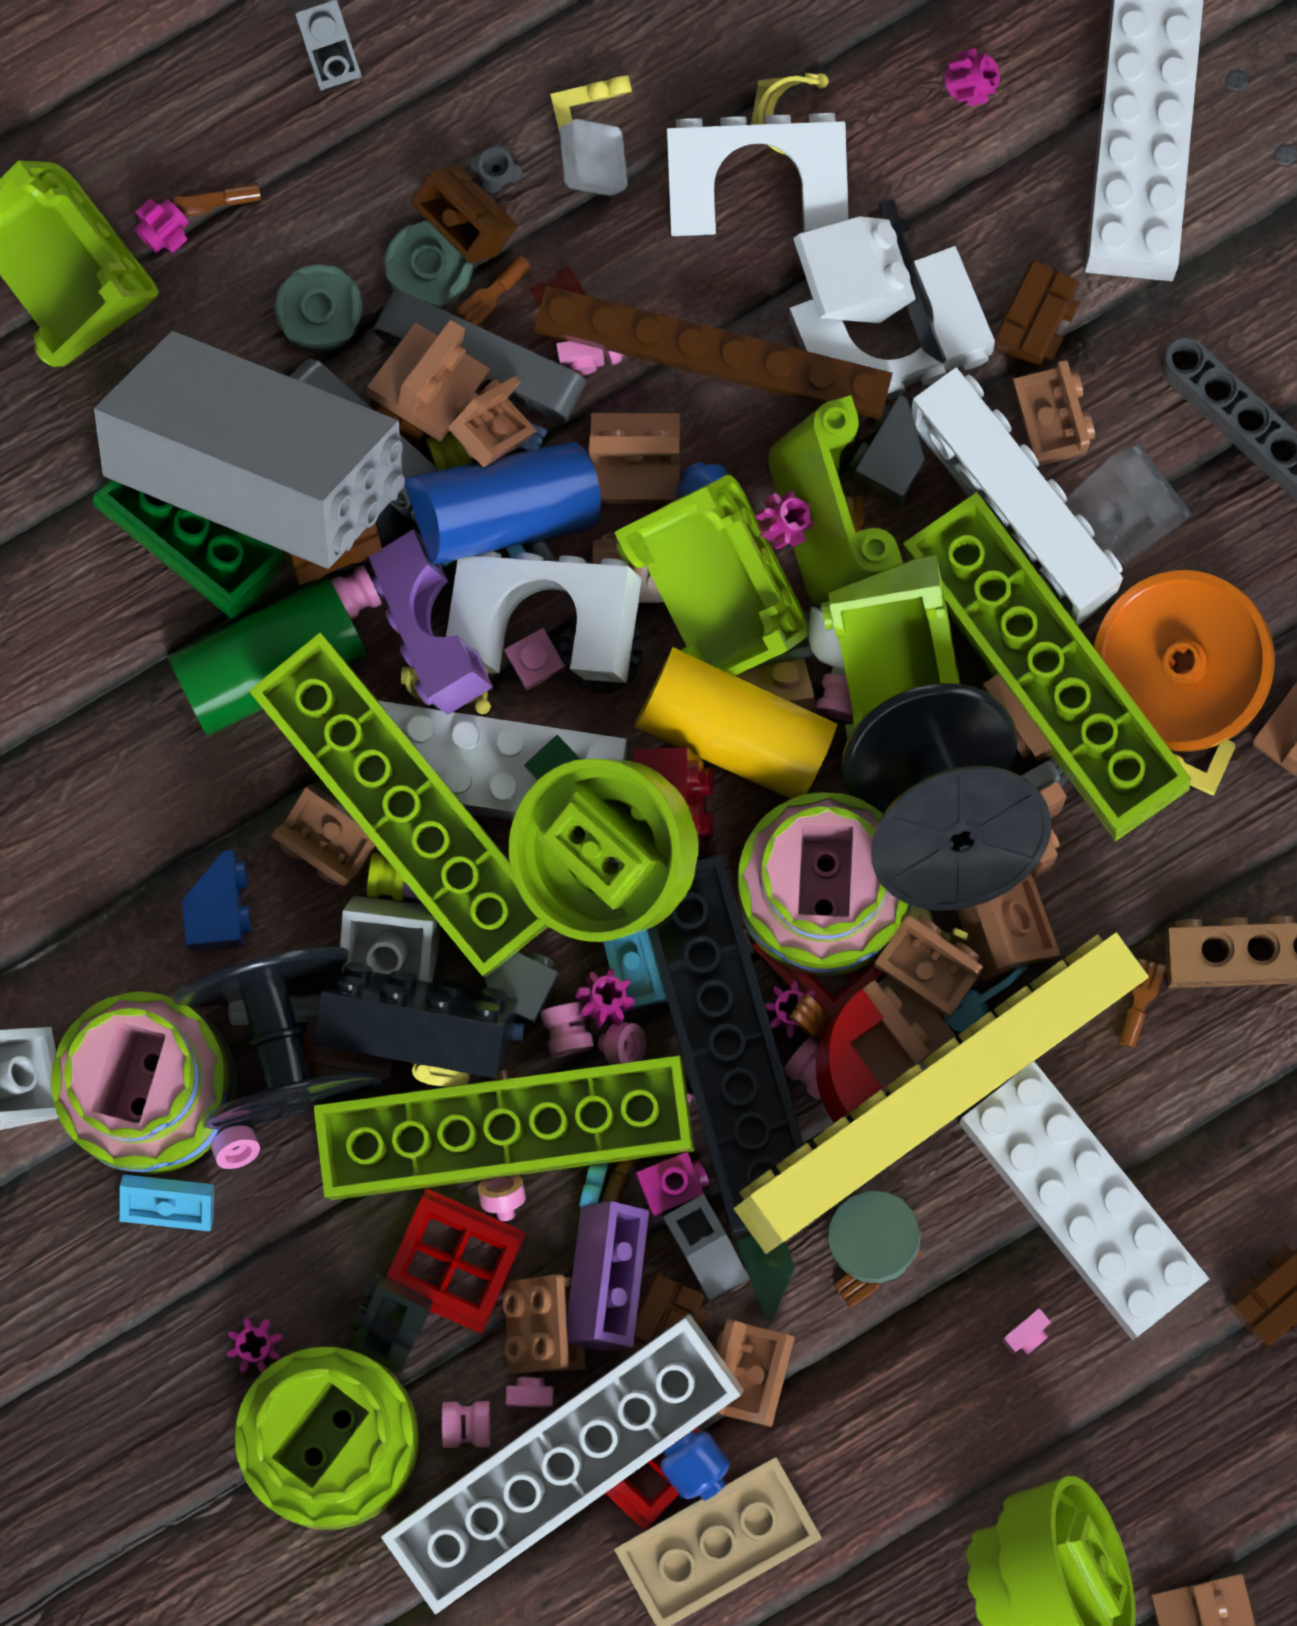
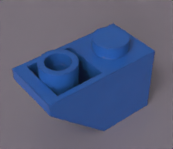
[182,850,252,951]

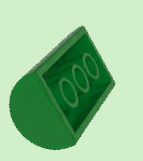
[93,480,285,618]
[167,576,368,737]

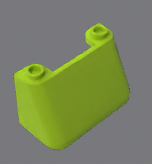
[0,160,158,367]
[768,395,903,607]
[614,475,808,676]
[821,555,961,740]

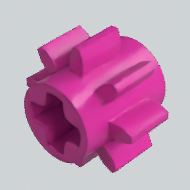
[945,48,1000,107]
[134,198,189,254]
[755,491,814,549]
[576,969,635,1029]
[764,980,815,1040]
[226,1318,284,1373]

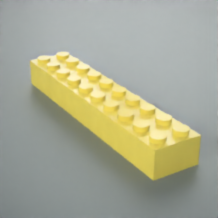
[733,932,1149,1254]

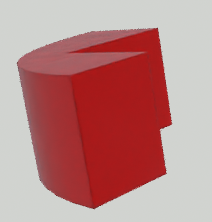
[815,989,884,1123]

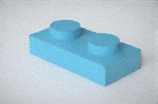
[603,930,666,1012]
[120,1174,214,1231]

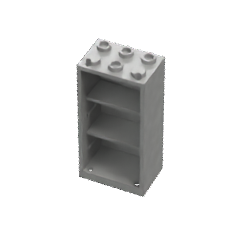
[94,331,405,569]

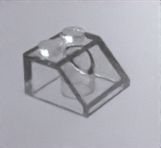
[1064,444,1193,569]

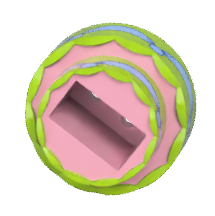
[737,792,912,976]
[51,991,237,1175]

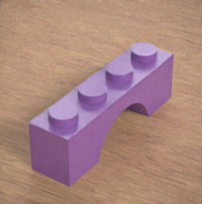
[369,529,493,715]

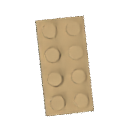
[614,1457,822,1626]

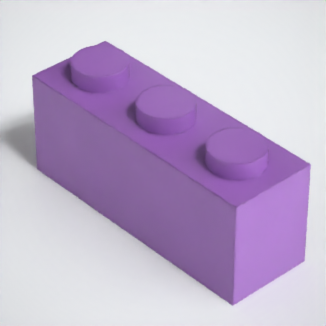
[567,1201,649,1352]

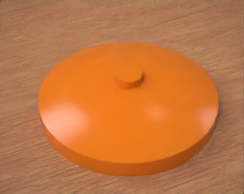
[1094,570,1275,752]

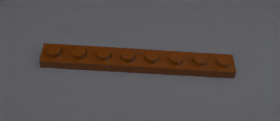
[534,286,893,419]

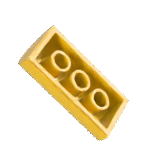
[634,647,837,800]

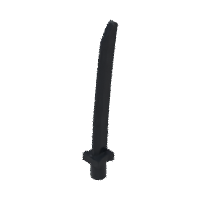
[879,199,946,363]

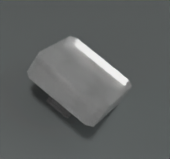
[560,119,628,196]

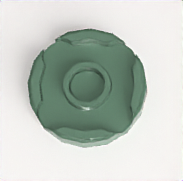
[385,221,473,308]
[274,264,364,353]
[828,1191,921,1283]

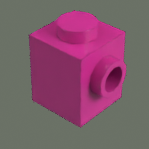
[636,1152,710,1219]

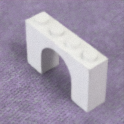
[667,113,849,236]
[789,246,995,401]
[446,551,642,683]

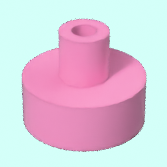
[598,1022,646,1065]
[211,1125,260,1169]
[477,1175,526,1221]

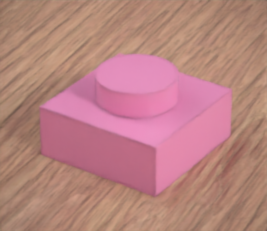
[556,341,604,376]
[504,628,565,691]
[1001,1309,1051,1355]
[506,1377,555,1407]

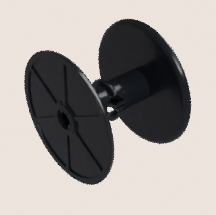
[841,684,1051,910]
[171,947,382,1129]

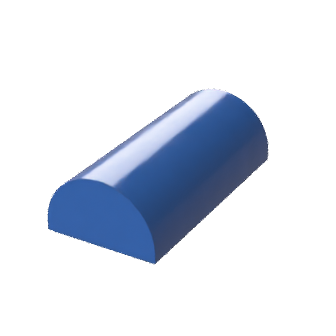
[404,442,601,565]

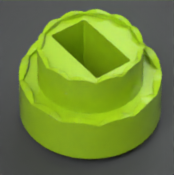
[509,759,698,942]
[235,1347,419,1530]
[966,1476,1136,1626]

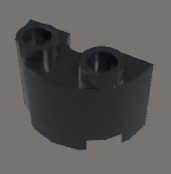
[350,1271,433,1373]

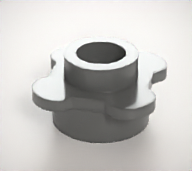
[470,144,522,195]

